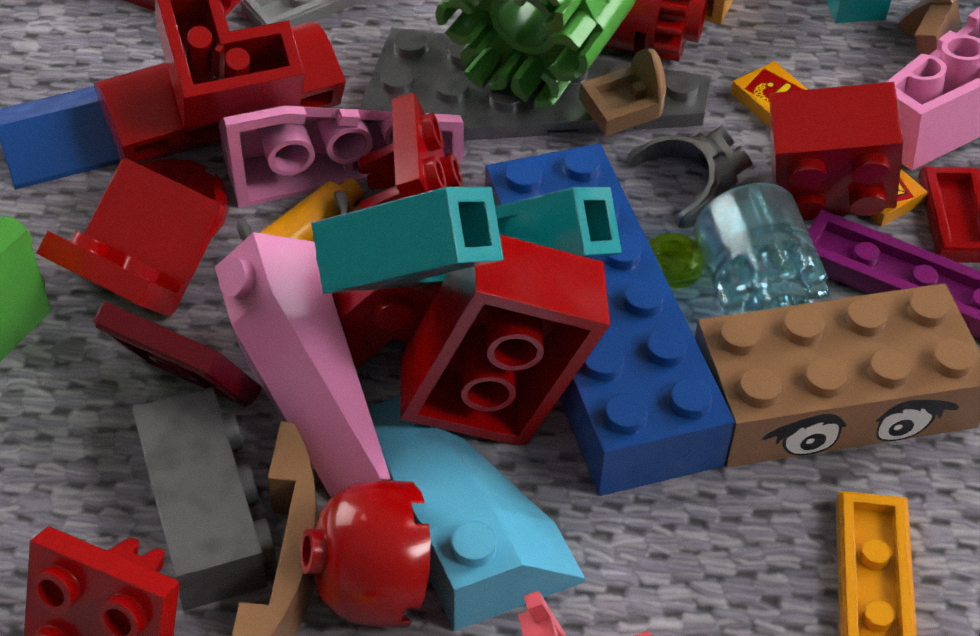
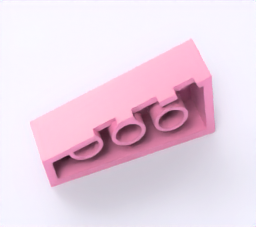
[887,6,980,171]

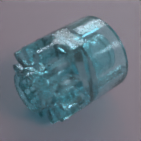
[694,183,830,315]

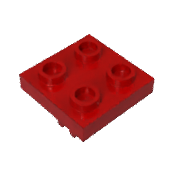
[358,92,463,209]
[24,526,180,636]

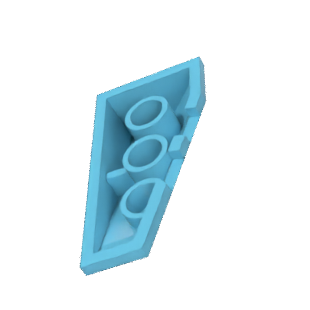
[368,396,585,631]

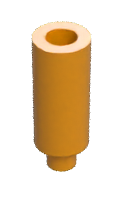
[258,178,363,242]

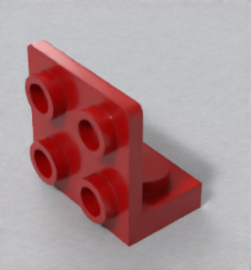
[36,158,225,317]

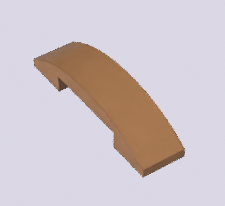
[232,421,318,636]

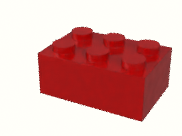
[400,234,610,445]

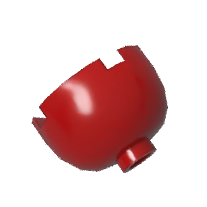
[300,480,431,628]

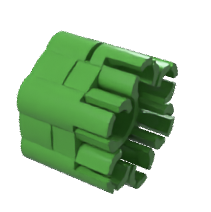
[435,0,635,109]

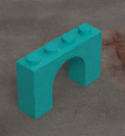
[311,187,622,294]

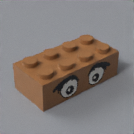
[694,283,980,468]

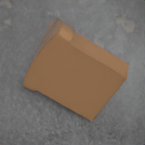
[898,0,961,56]

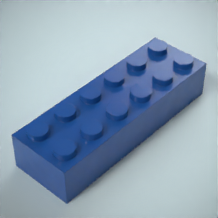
[485,143,735,496]

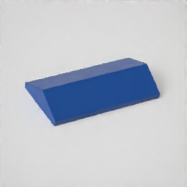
[0,86,121,190]

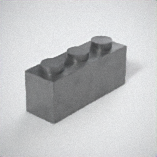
[132,387,276,611]

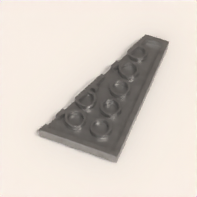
[359,27,712,141]

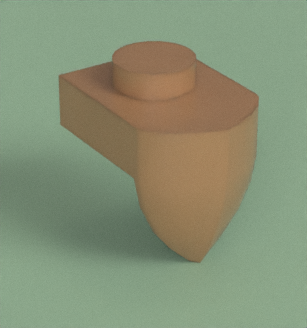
[579,49,666,137]

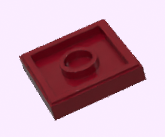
[92,301,262,407]

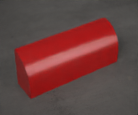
[94,21,346,164]

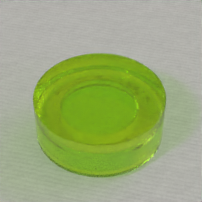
[648,233,705,289]

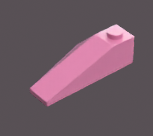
[218,106,464,208]
[215,232,391,498]

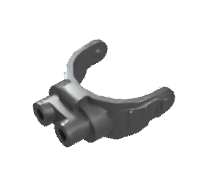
[627,125,753,229]

